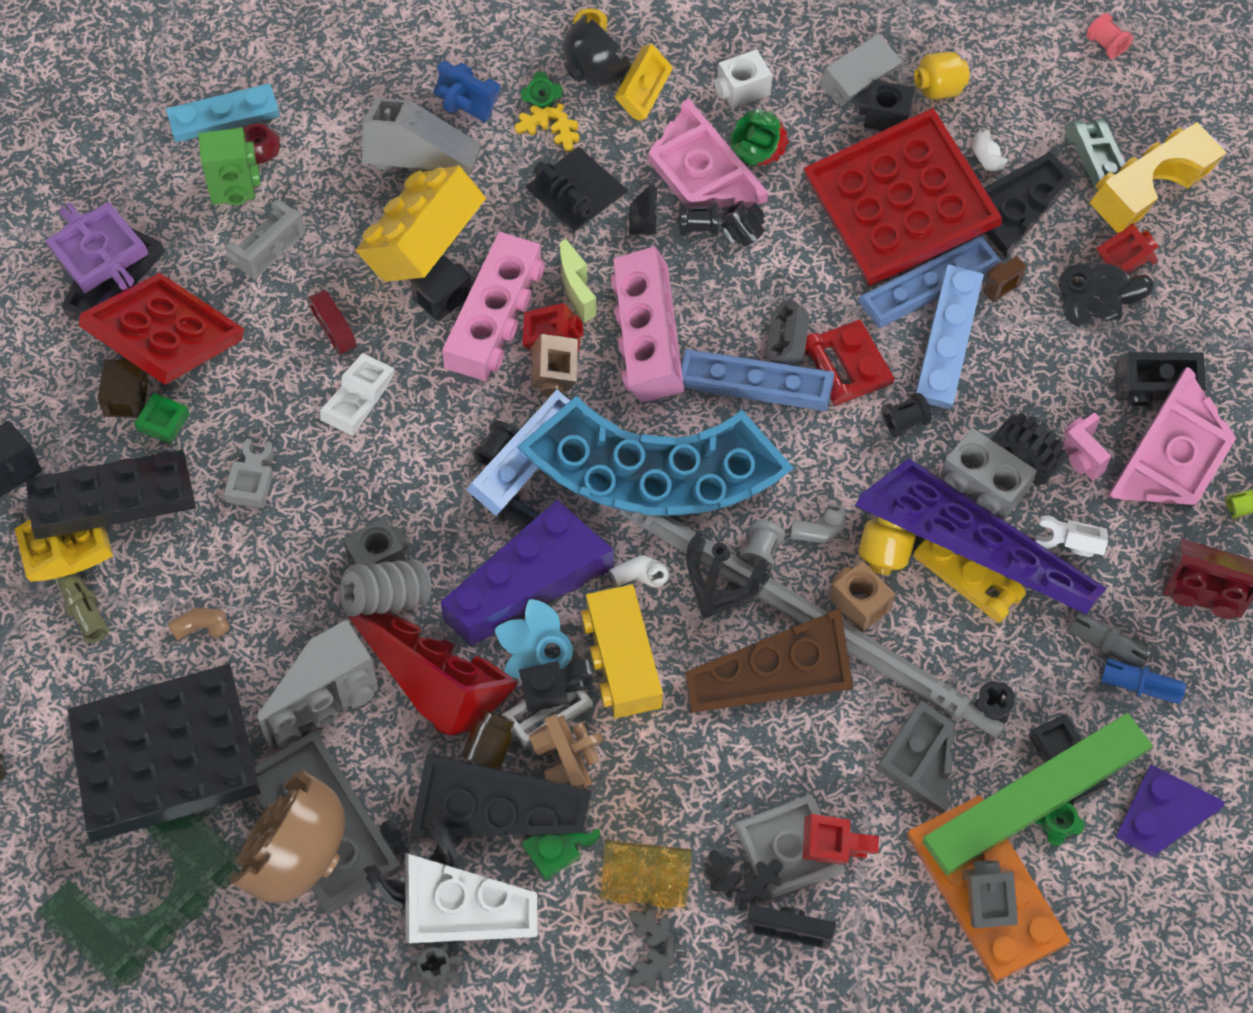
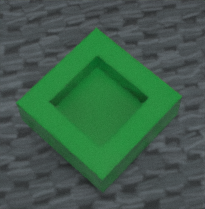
[134,393,190,444]

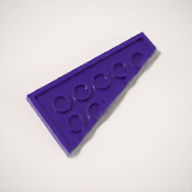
[855,458,1107,614]

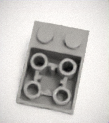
[362,97,481,174]
[257,619,379,751]

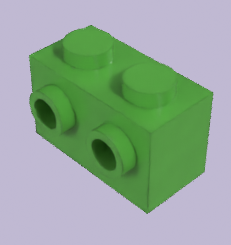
[198,128,261,205]

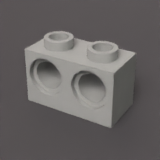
[941,428,1037,519]

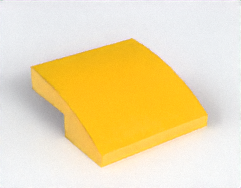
[14,520,114,582]

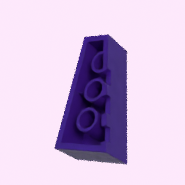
[440,500,614,646]

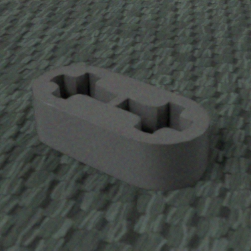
[767,300,809,366]

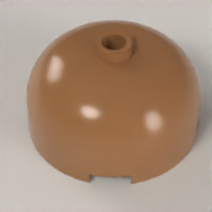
[230,769,345,903]

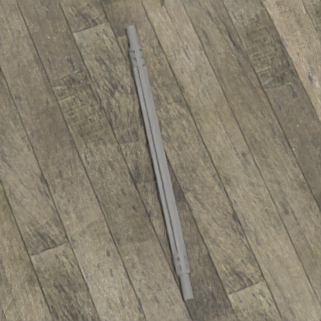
[619,510,1005,738]

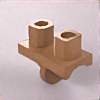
[529,714,604,788]

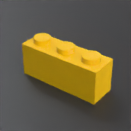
[580,584,663,719]

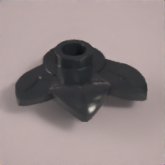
[1060,264,1131,328]

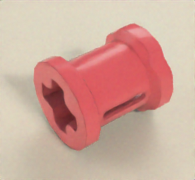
[1086,13,1133,59]

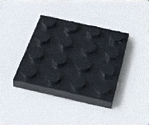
[68,663,261,843]

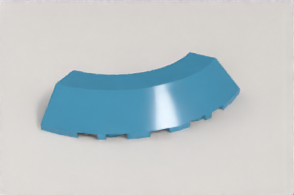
[517,396,794,516]

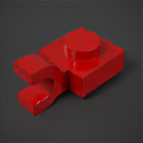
[802,813,879,865]

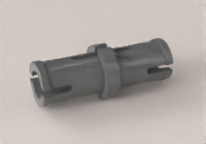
[1068,611,1153,668]

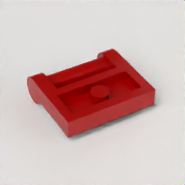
[804,319,895,406]

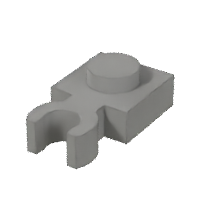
[223,439,274,509]

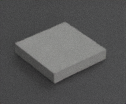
[734,794,846,903]

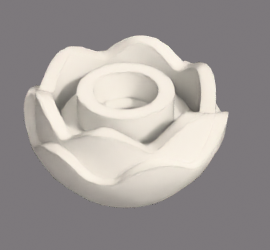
[970,130,1008,172]

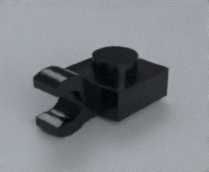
[519,660,594,713]

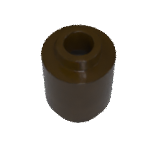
[461,710,515,769]

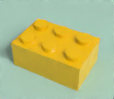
[355,166,486,282]

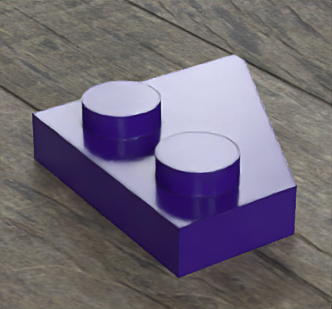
[1115,764,1225,857]

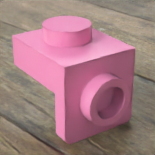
[1062,413,1111,481]

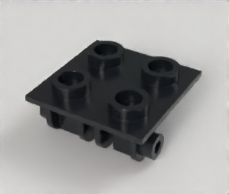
[525,147,628,232]

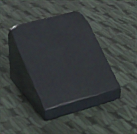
[629,185,657,235]

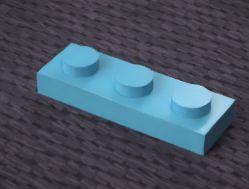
[166,83,280,143]

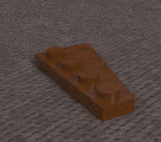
[684,608,853,713]

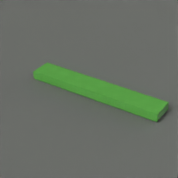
[922,713,1153,877]

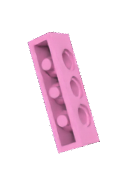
[442,232,545,382]
[611,246,685,402]

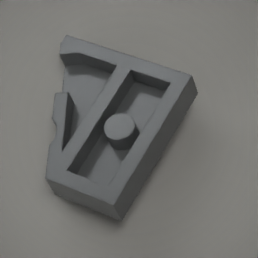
[875,700,955,814]

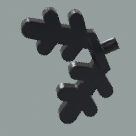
[705,850,784,911]

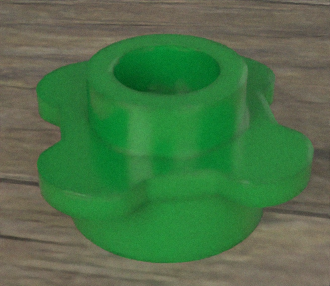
[521,71,563,109]
[1035,801,1085,846]

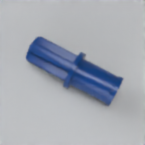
[1101,658,1186,704]

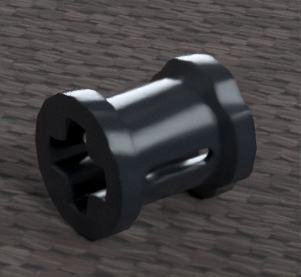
[679,201,718,235]
[881,393,932,438]
[473,420,518,466]
[974,681,1015,724]

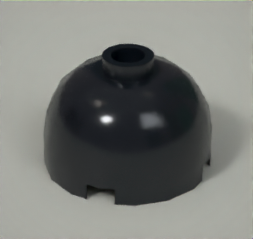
[563,15,632,86]

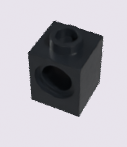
[859,80,915,131]
[411,255,471,322]

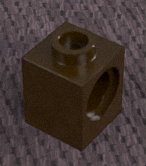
[97,358,149,418]

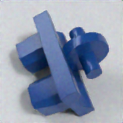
[433,60,501,123]

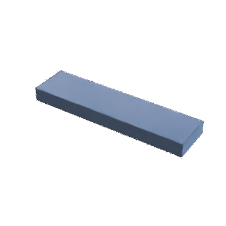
[858,235,1002,329]
[681,349,834,412]

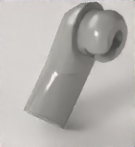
[790,505,846,543]

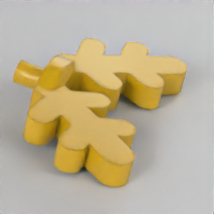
[515,103,580,152]

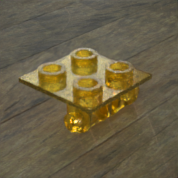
[601,840,692,909]

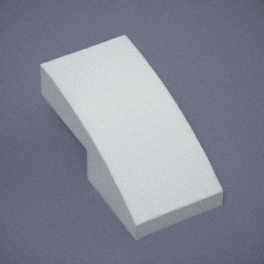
[320,353,395,436]

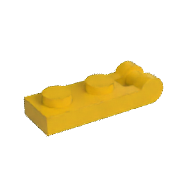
[913,539,1026,623]

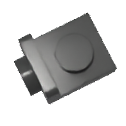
[962,860,1018,929]

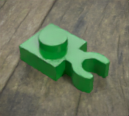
[521,815,601,881]

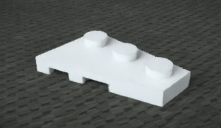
[405,853,538,943]

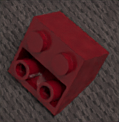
[1163,538,1253,619]

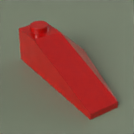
[348,612,518,735]

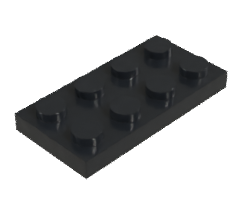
[26,449,196,540]

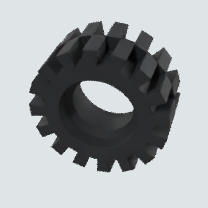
[991,413,1066,486]

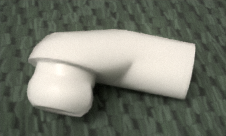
[608,555,670,588]

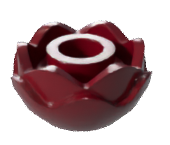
[243,123,280,164]

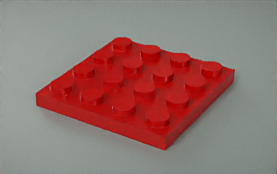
[804,108,1002,286]

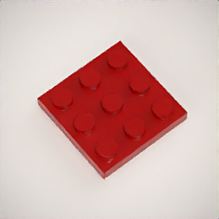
[78,272,244,385]

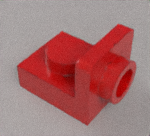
[1096,223,1159,274]
[522,303,584,352]

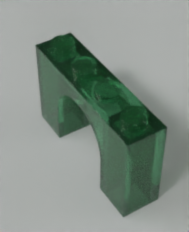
[36,813,241,990]

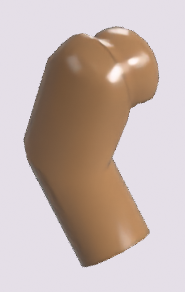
[167,608,230,641]

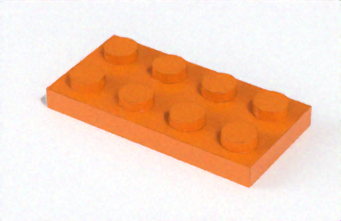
[907,795,1071,983]

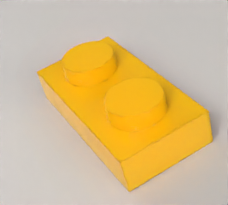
[614,43,673,121]

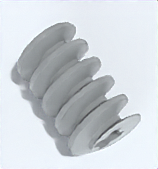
[340,559,431,617]

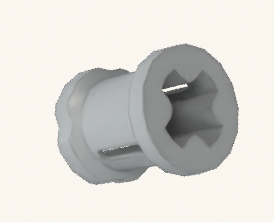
[739,520,786,571]

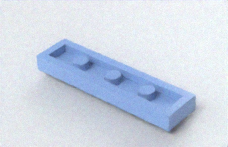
[915,264,984,409]
[466,390,570,516]

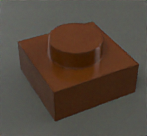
[983,256,1027,303]

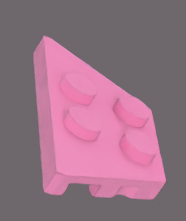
[648,99,768,208]
[1108,367,1236,506]

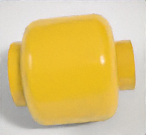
[914,51,970,100]
[858,517,915,575]

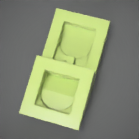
[560,239,596,323]

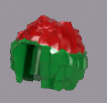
[730,109,789,166]

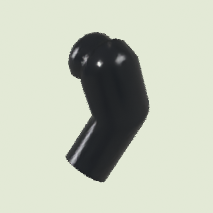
[1117,274,1154,304]

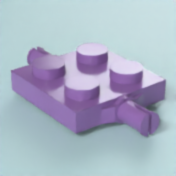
[45,202,149,293]

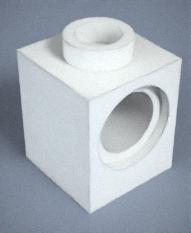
[714,49,773,109]

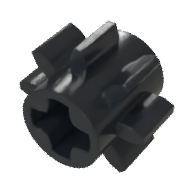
[720,200,766,246]

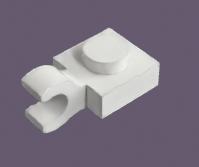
[1035,516,1108,557]

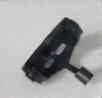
[686,532,772,618]
[364,819,459,910]

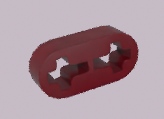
[307,289,357,355]

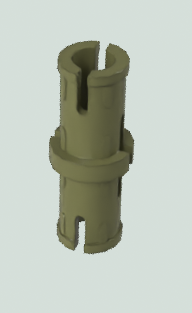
[53,572,109,643]

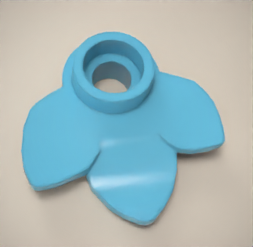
[495,599,573,678]

